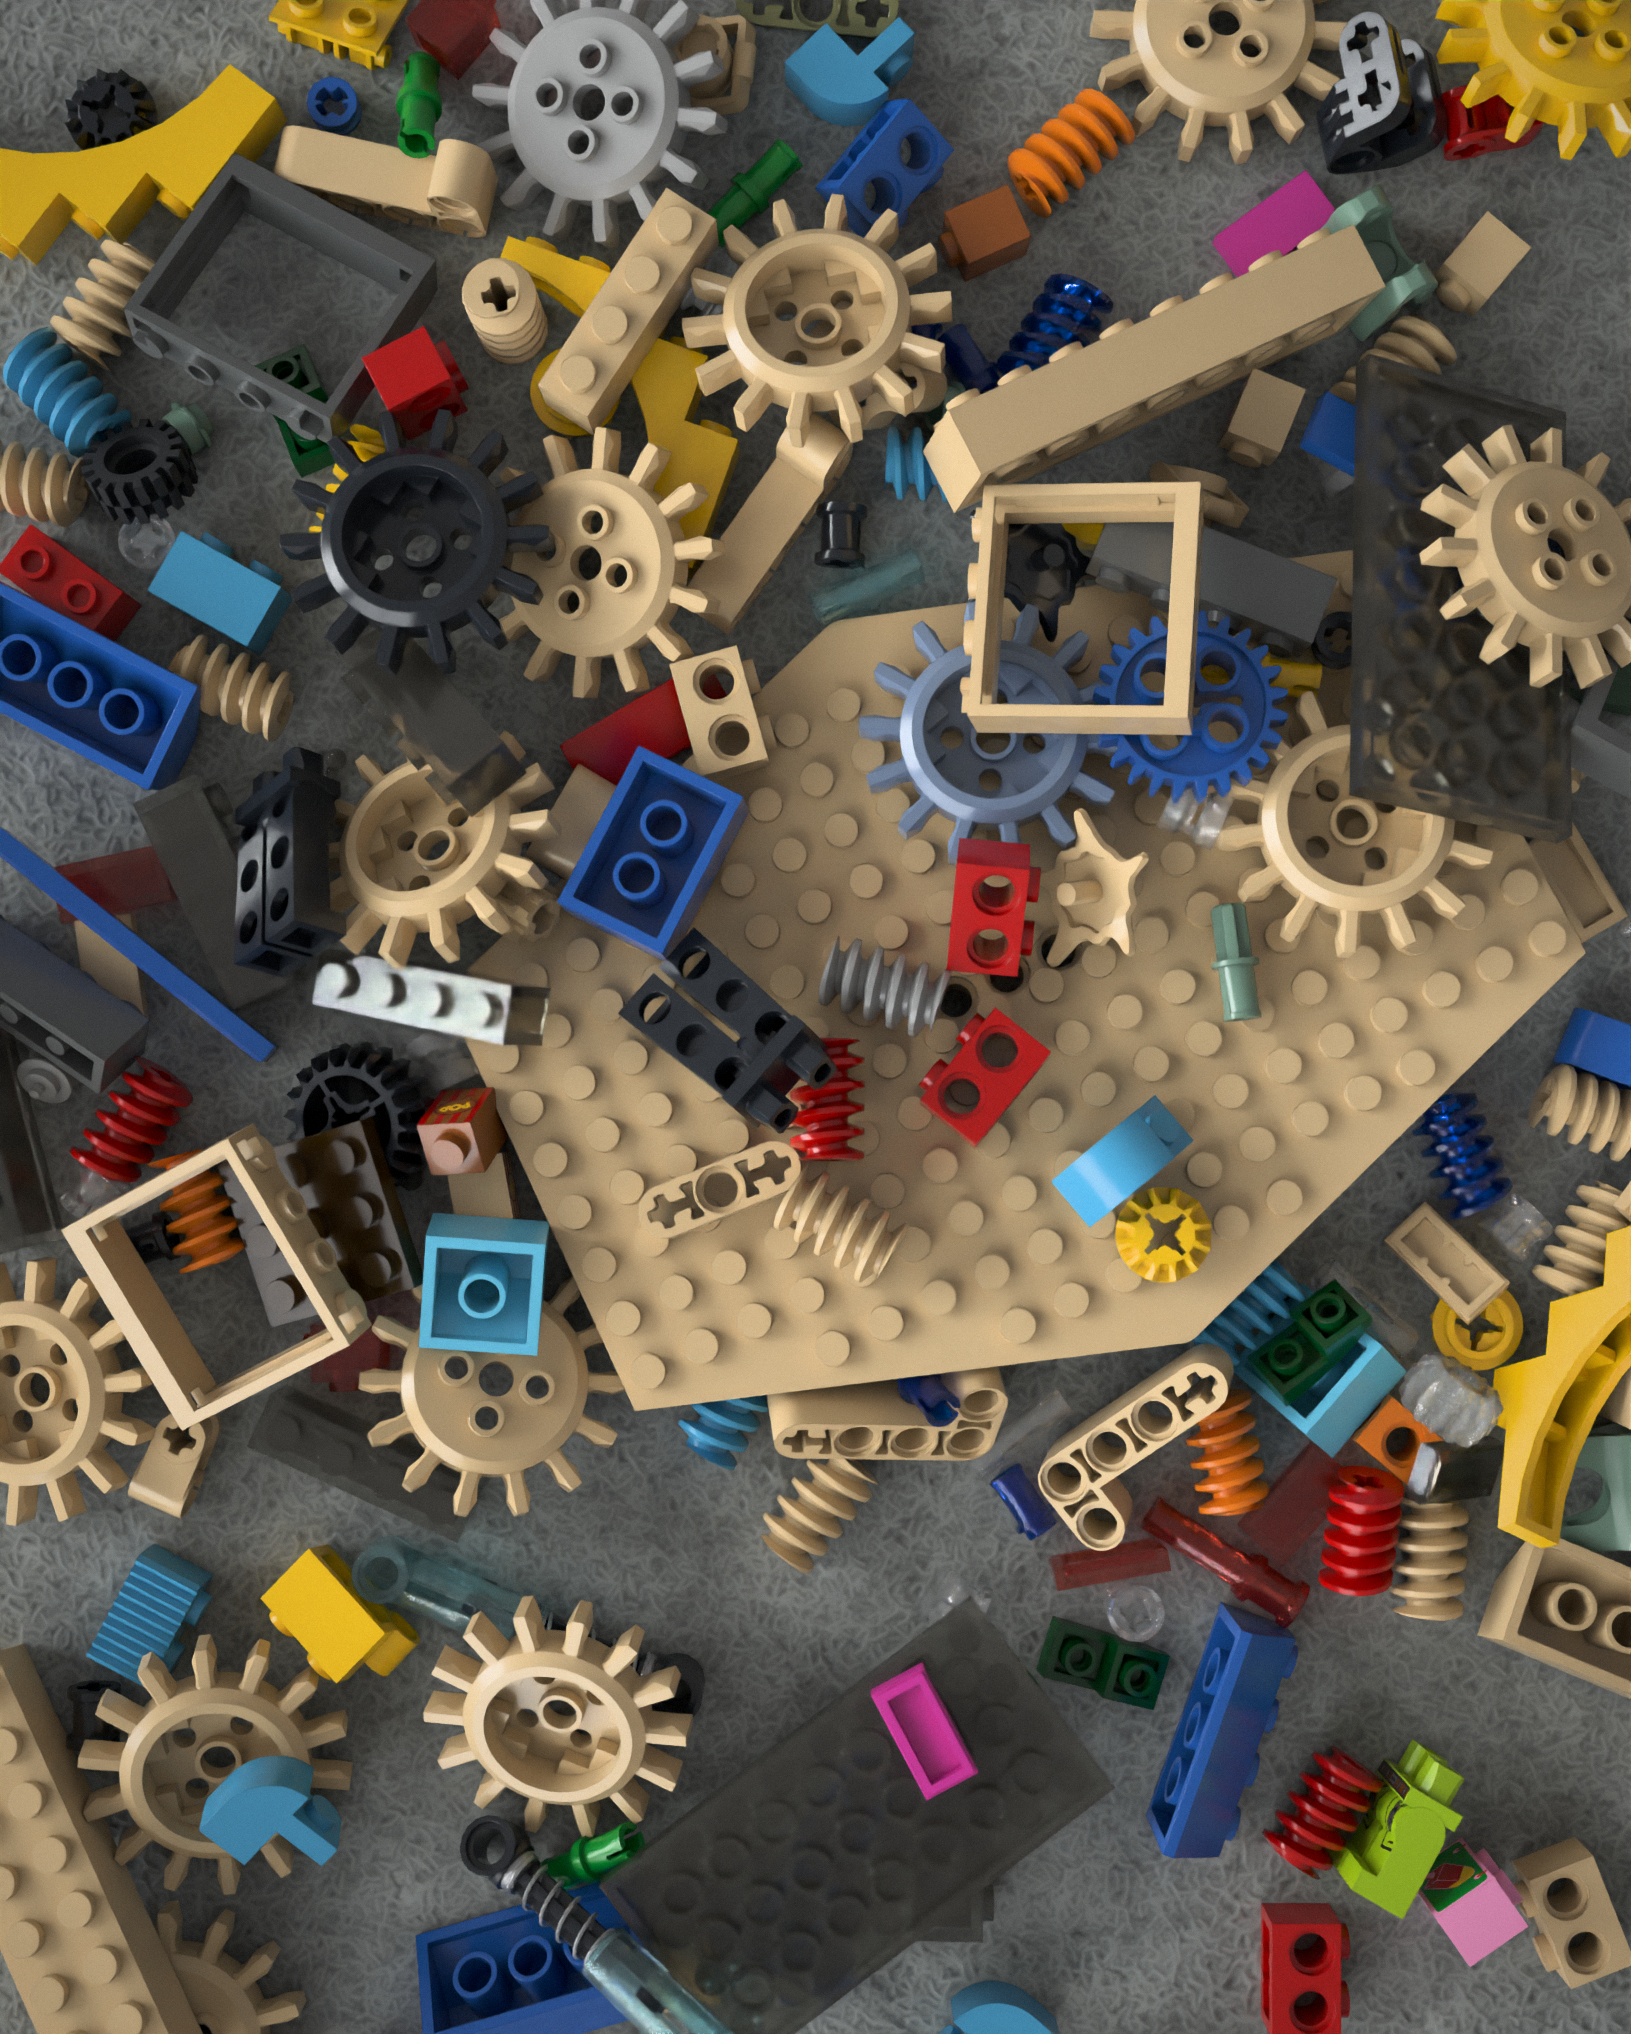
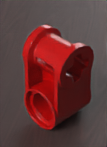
[1442,85,1545,161]

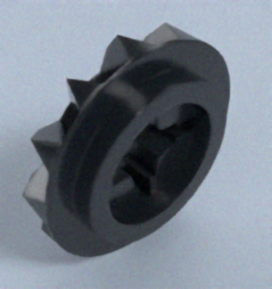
[64,68,157,151]

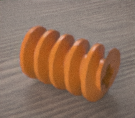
[1007,88,1135,218]
[147,1148,245,1274]
[1185,1389,1269,1516]

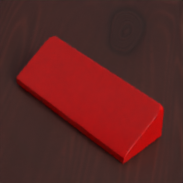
[560,674,727,786]

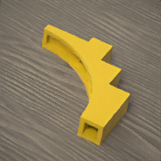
[0,64,288,265]
[500,236,740,579]
[1490,1226,1631,1548]

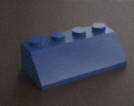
[0,581,202,790]
[1146,1602,1298,1858]
[415,1872,661,2034]

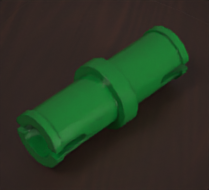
[396,52,442,159]
[706,138,803,248]
[540,1821,645,1890]

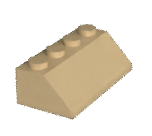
[1477,1538,1631,1699]

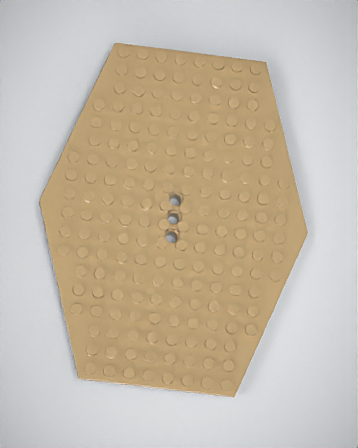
[443,548,1586,1411]

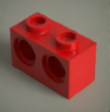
[361,326,469,441]
[0,524,142,641]
[946,838,1041,977]
[918,1007,1051,1149]
[1261,1903,1350,2034]

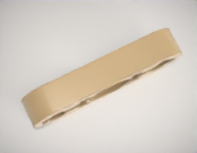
[638,1141,803,1239]

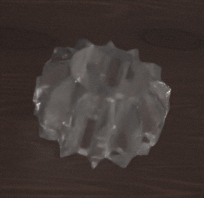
[1398,1351,1504,1448]

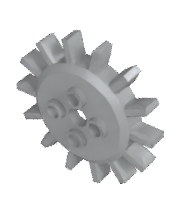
[472,0,728,248]

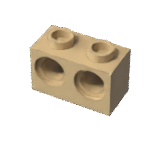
[669,645,777,781]
[1512,1837,1631,1989]

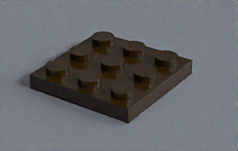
[218,1116,423,1328]

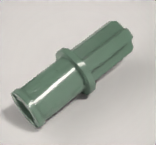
[1211,903,1262,1022]

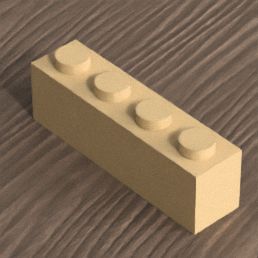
[538,187,719,435]

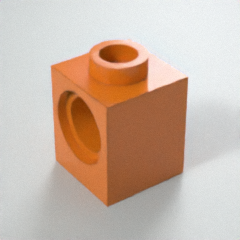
[1350,1394,1445,1486]

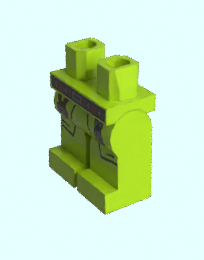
[1327,1739,1465,1920]

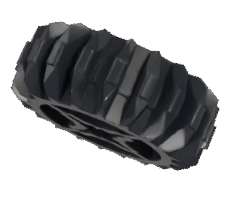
[283,1041,435,1187]

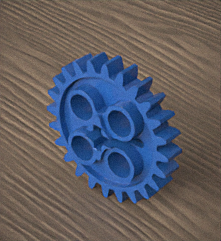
[1092,610,1288,804]

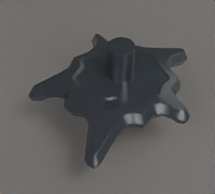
[967,510,1096,643]

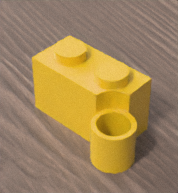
[260,1544,420,1684]

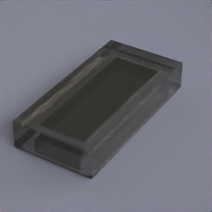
[1404,1436,1505,1505]

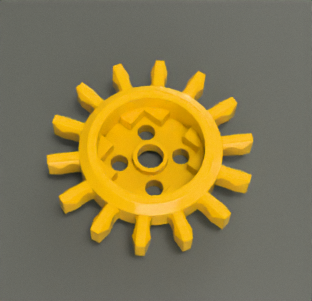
[1435,0,1631,160]

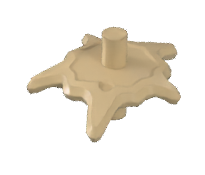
[1040,808,1150,967]

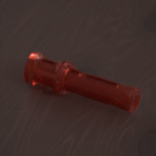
[1140,1497,1310,1629]

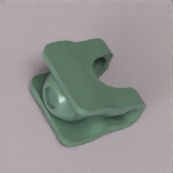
[1320,184,1439,341]
[1560,1422,1631,1553]

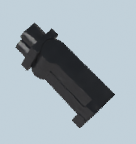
[233,747,346,978]
[618,927,837,1134]

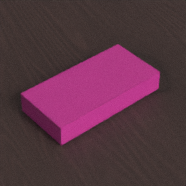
[1212,170,1336,277]
[870,1662,979,1801]

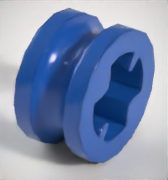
[306,77,362,136]

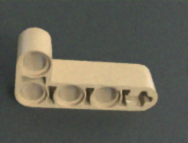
[273,125,498,239]
[688,412,853,635]
[1038,1344,1234,1551]
[767,1366,1008,1461]

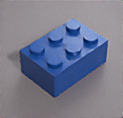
[557,745,749,961]

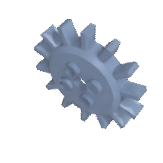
[859,601,1118,866]

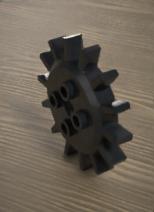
[279,409,554,676]

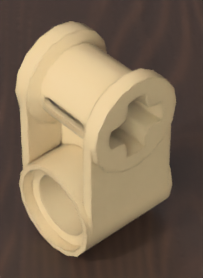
[128,1401,221,1519]

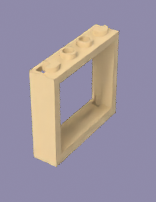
[960,482,1205,735]
[61,1123,372,1431]

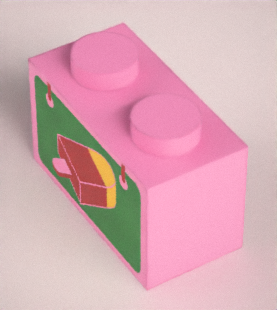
[1418,1837,1528,1967]

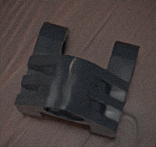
[1316,11,1447,175]

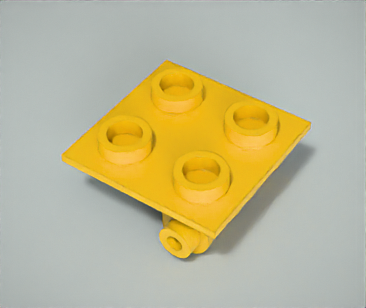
[269,0,410,71]

